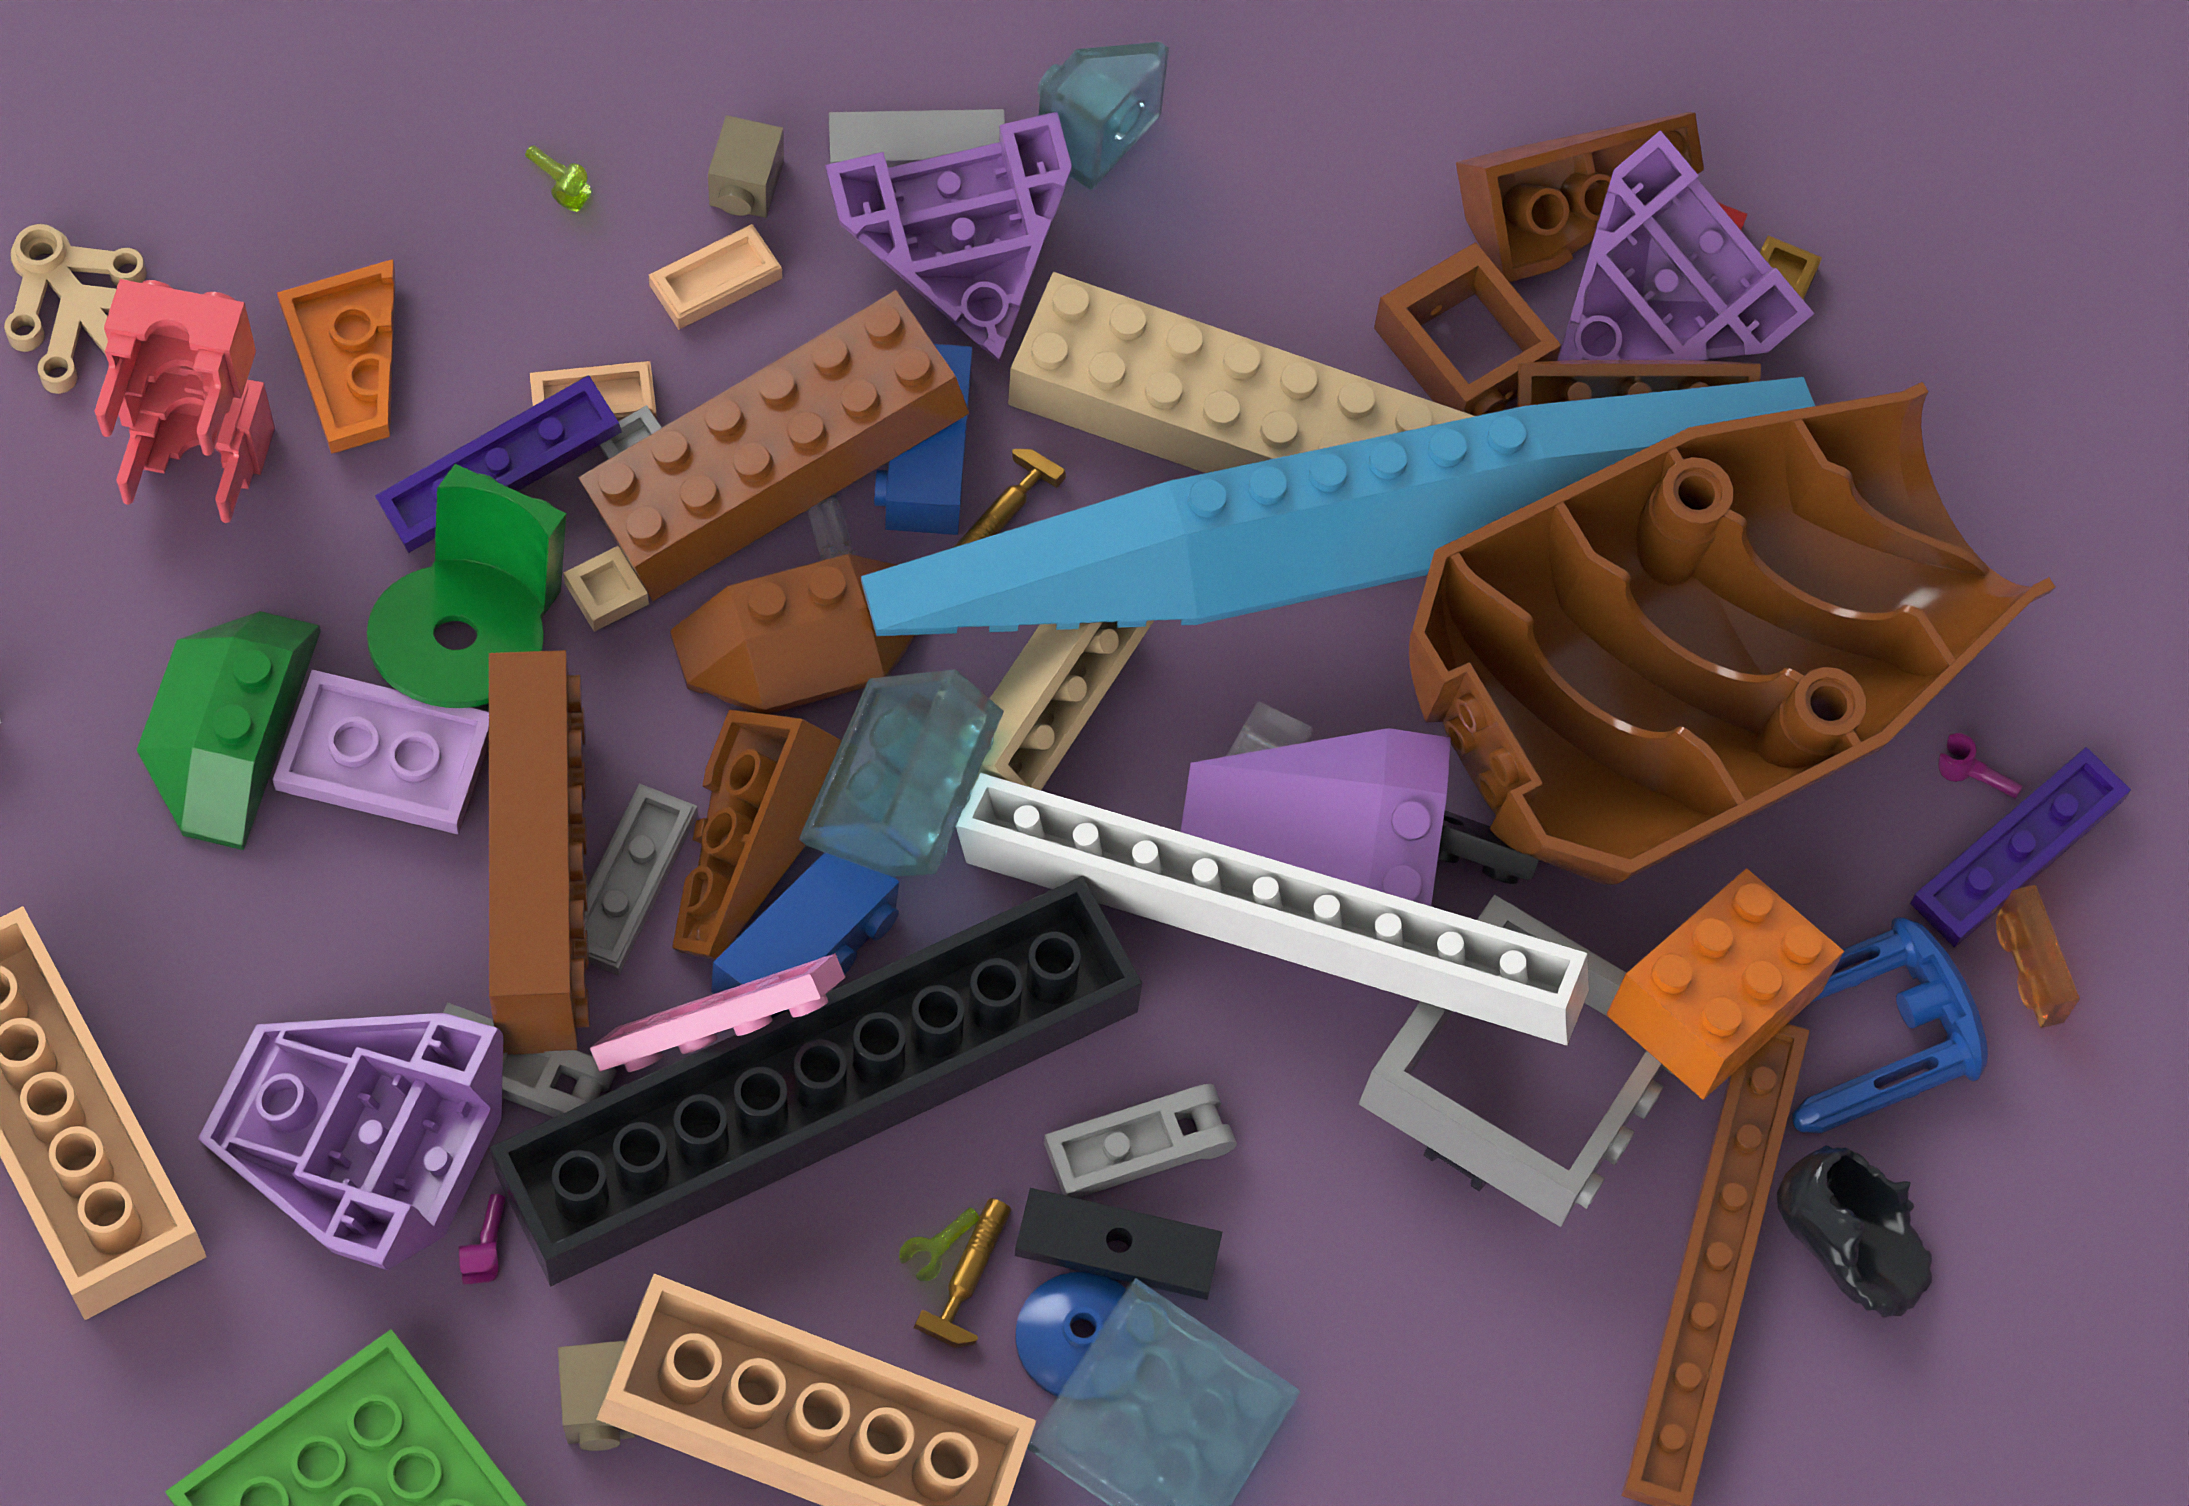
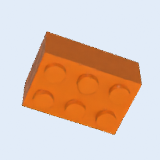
[1606,868,1844,1100]

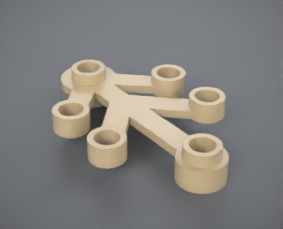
[4,224,147,394]

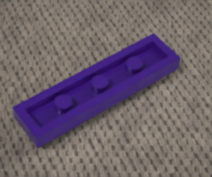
[375,375,622,553]
[1910,747,2131,948]

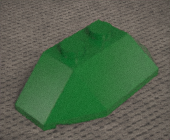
[136,611,321,850]

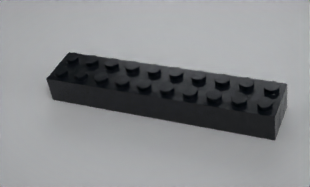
[490,876,1142,1287]

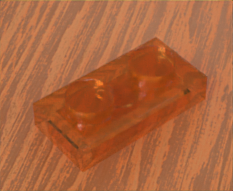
[1996,885,2080,1028]

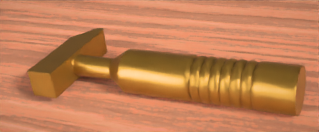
[953,449,1066,548]
[913,1198,1012,1348]

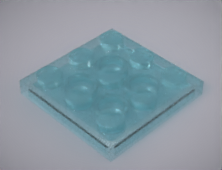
[1027,1278,1301,1506]

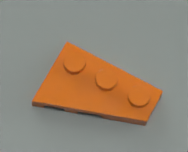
[277,259,395,454]

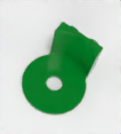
[367,464,566,708]

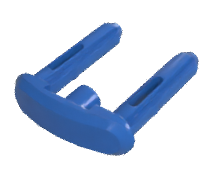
[1792,917,1988,1134]

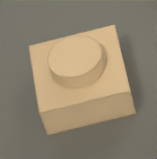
[563,546,649,632]

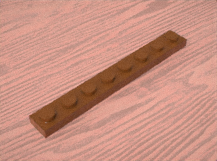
[1621,1024,1810,1506]

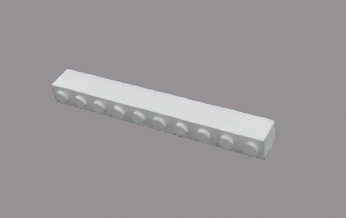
[956,773,1589,1046]

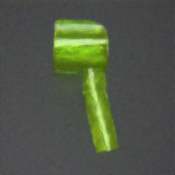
[525,145,592,211]
[899,1207,980,1281]

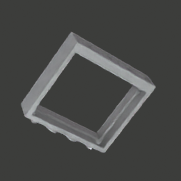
[1359,894,1673,1227]

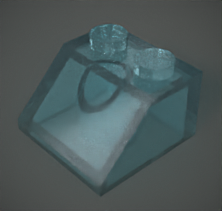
[1037,42,1169,191]

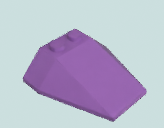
[1180,728,1451,906]
[198,1013,503,1270]

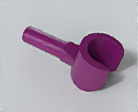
[1938,733,2023,799]
[459,1194,506,1285]

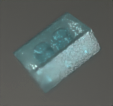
[799,669,1004,877]

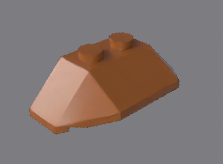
[1517,360,1761,408]
[670,554,917,714]

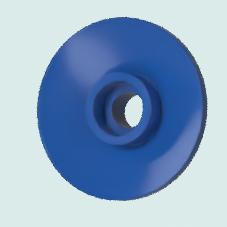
[1015,1272,1148,1401]

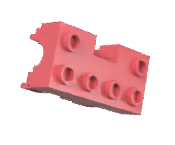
[95,279,275,523]

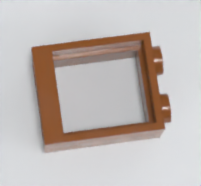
[1374,242,1562,416]

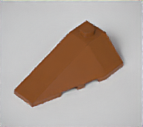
[1456,112,1704,282]
[672,710,858,960]

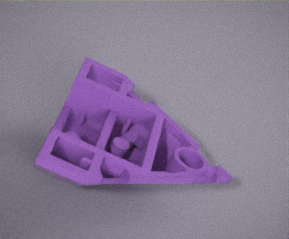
[825,112,1072,363]
[1557,130,1815,361]

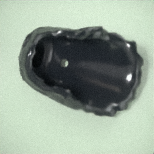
[1777,1145,1932,1318]

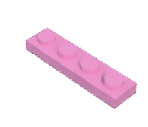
[590,954,845,1072]

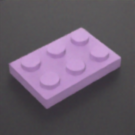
[272,670,489,834]

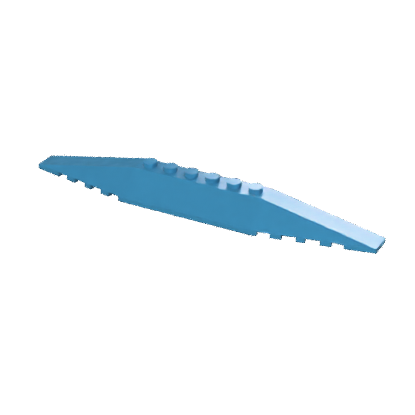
[861,377,1815,636]

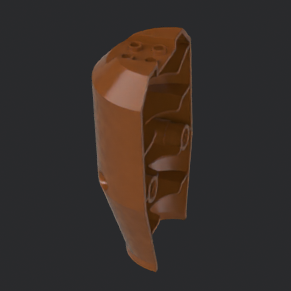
[1409,382,2056,885]

